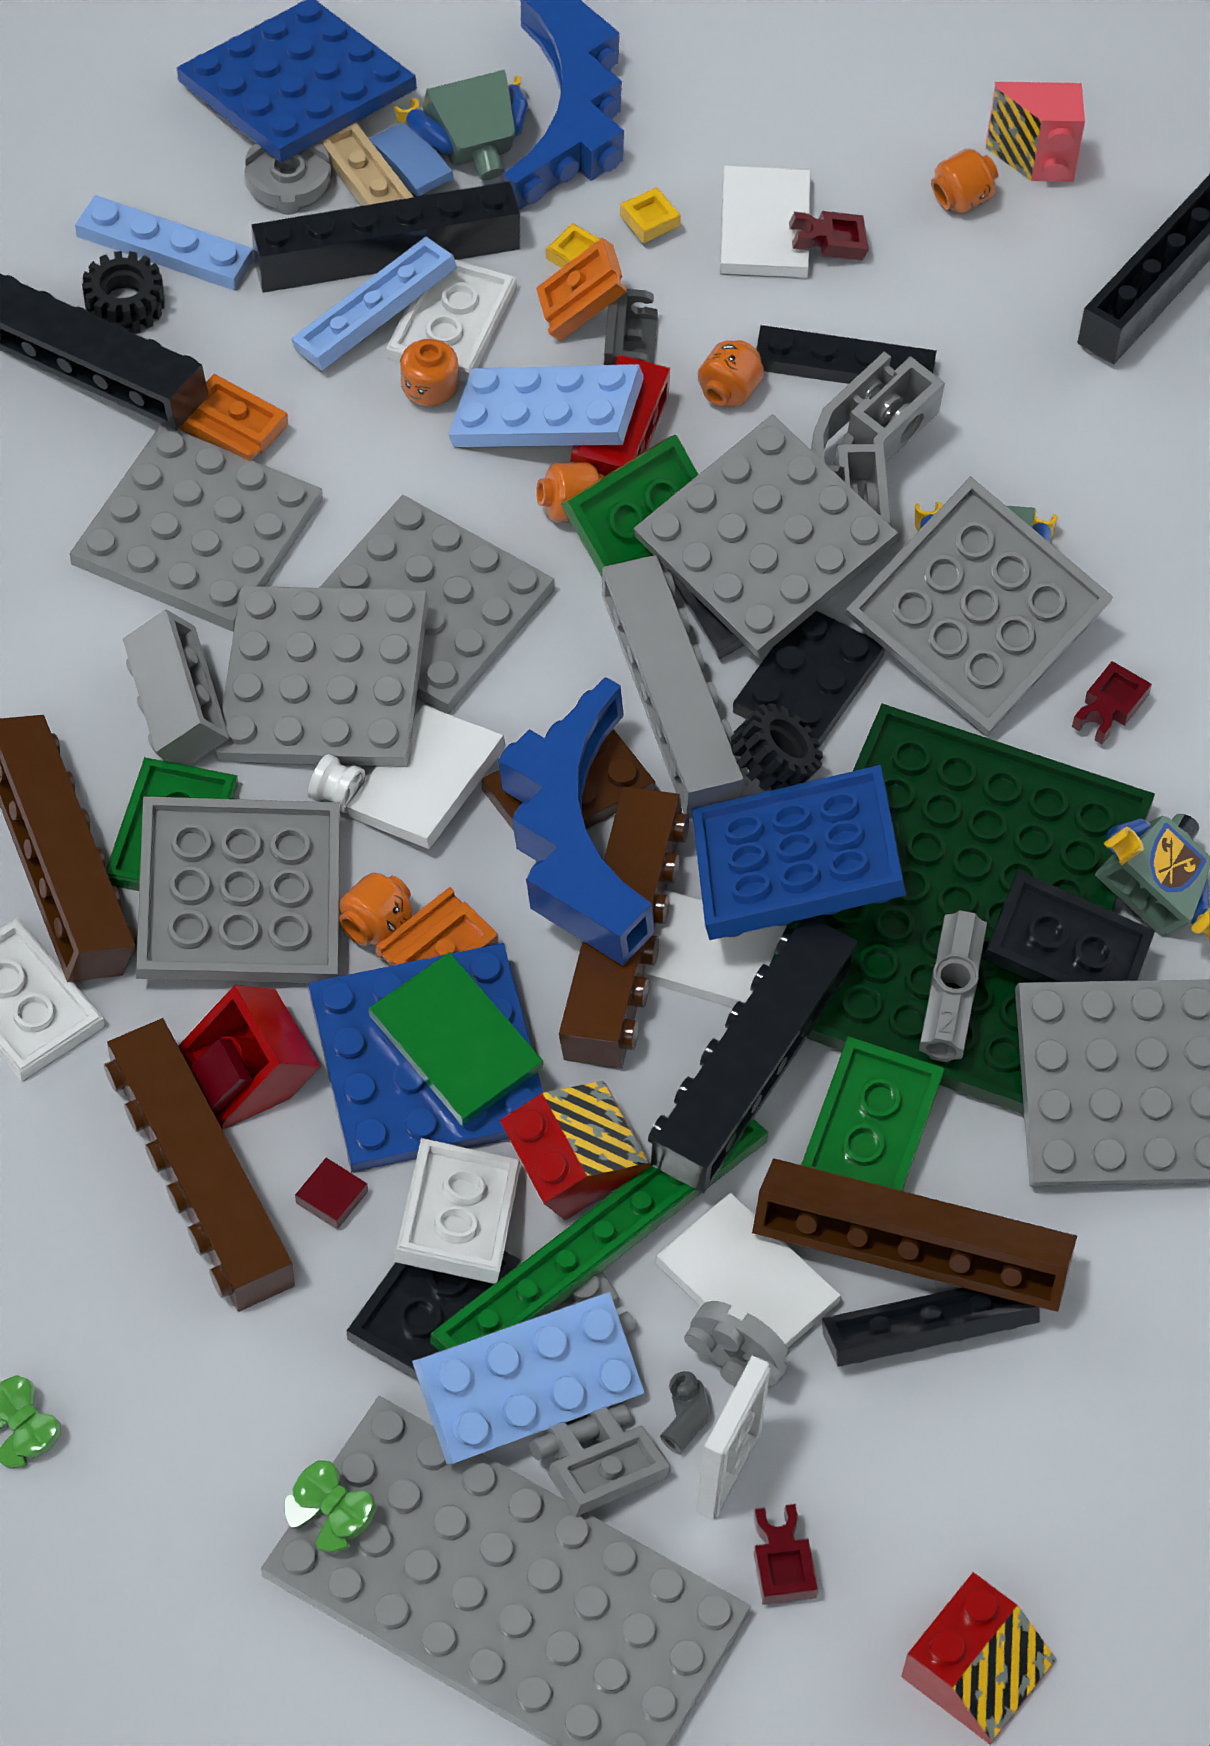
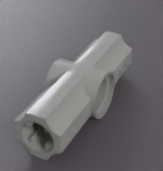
[919,910,987,1063]

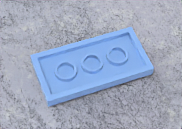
[448,364,644,447]
[412,1292,644,1465]

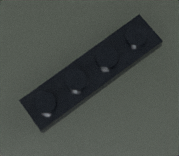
[756,325,937,384]
[822,1288,1040,1367]

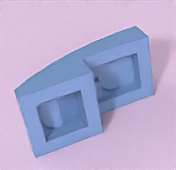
[369,122,454,196]

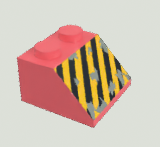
[986,81,1085,182]

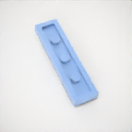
[75,195,254,291]
[291,237,457,370]

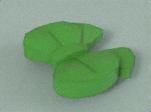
[0,1375,61,1468]
[284,1460,376,1553]

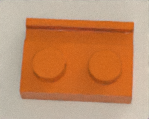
[536,238,627,341]
[179,374,288,461]
[376,887,498,966]

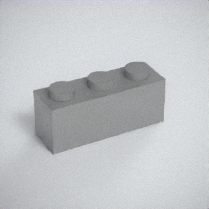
[123,609,229,766]

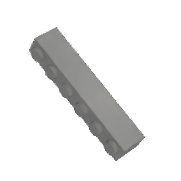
[602,555,749,819]

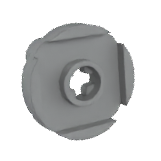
[244,142,332,215]
[684,1301,791,1387]

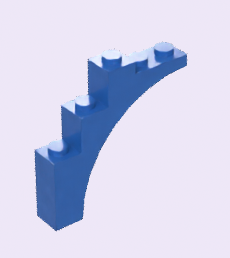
[503,0,624,210]
[498,677,654,966]

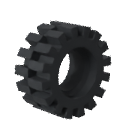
[82,251,165,334]
[731,703,823,791]

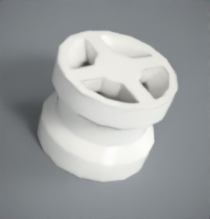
[308,754,365,813]

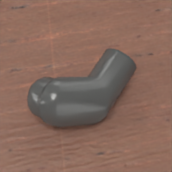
[660,1371,710,1454]

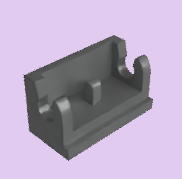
[604,289,658,365]

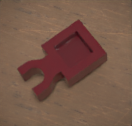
[789,211,869,261]
[1072,661,1152,745]
[753,1504,818,1605]

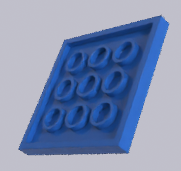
[176,0,417,162]
[692,765,906,941]
[308,943,543,1173]

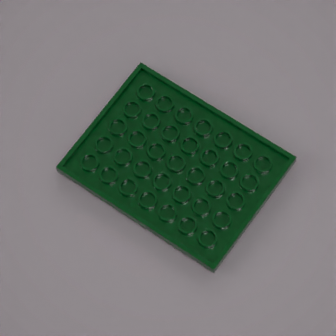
[769,703,1155,1114]

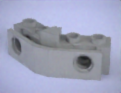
[811,352,945,524]

